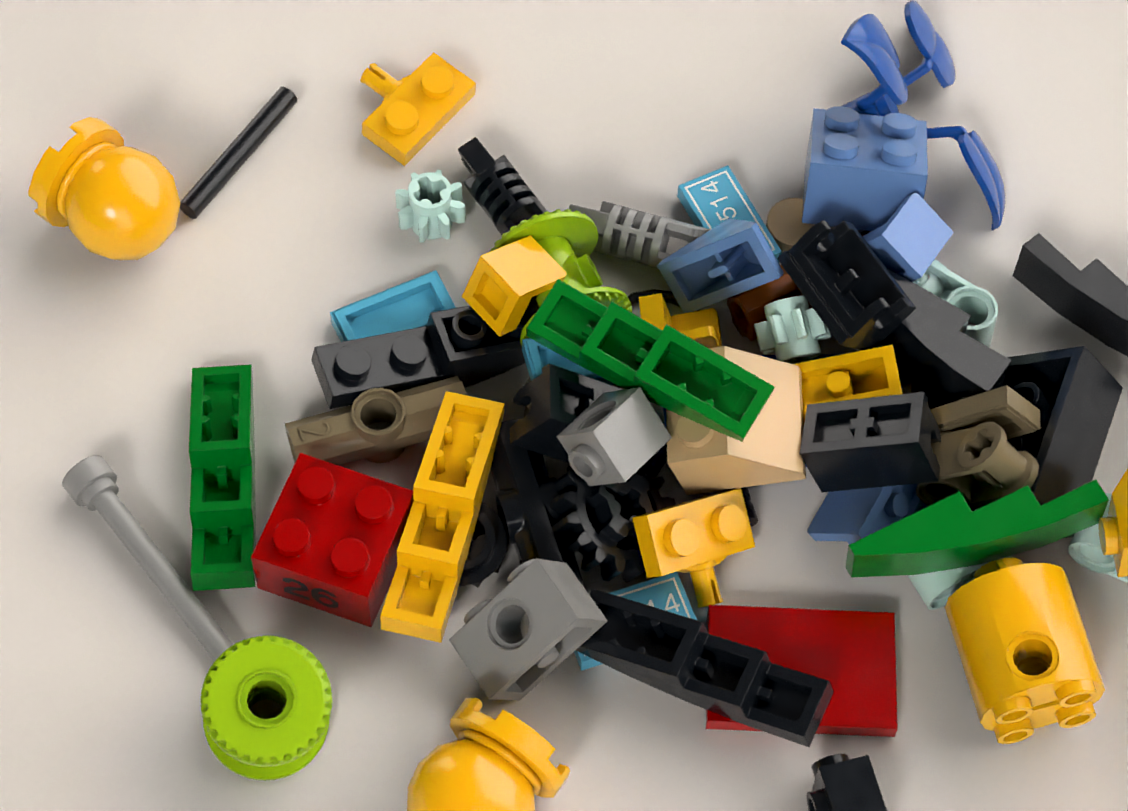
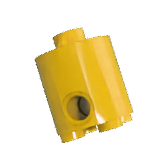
[945,558,1105,744]

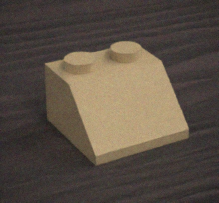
[666,346,806,495]

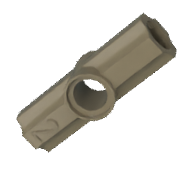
[285,376,467,465]

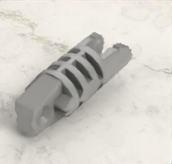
[569,201,711,268]

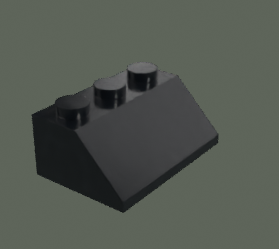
[970,346,1123,538]

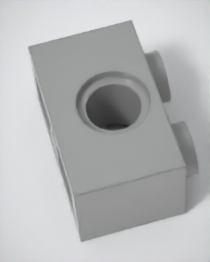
[449,558,608,701]

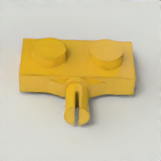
[360,52,476,166]
[632,488,756,608]

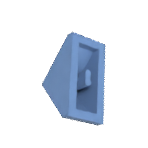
[657,218,784,313]

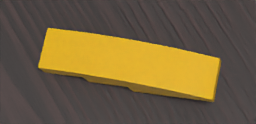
[380,391,505,643]

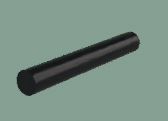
[180,87,298,219]

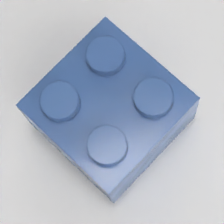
[802,106,928,231]

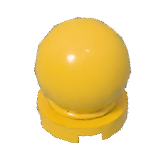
[28,117,180,261]
[407,698,570,811]

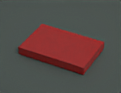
[706,605,898,737]

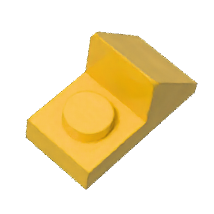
[794,344,902,422]

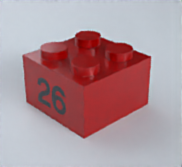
[251,453,414,628]

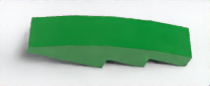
[526,279,775,442]
[189,364,256,591]
[845,479,1109,577]

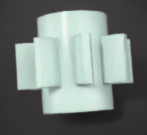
[395,169,466,243]
[754,296,831,364]

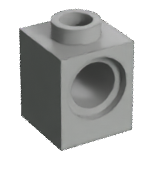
[557,387,672,486]

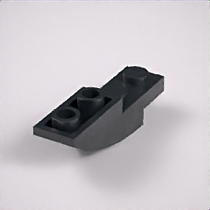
[311,296,540,409]

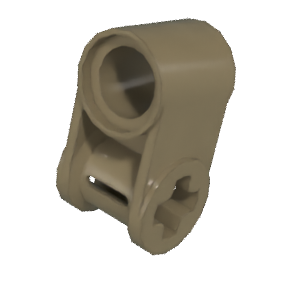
[916,422,1039,508]

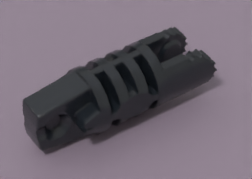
[458,137,547,235]

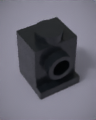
[807,754,887,811]

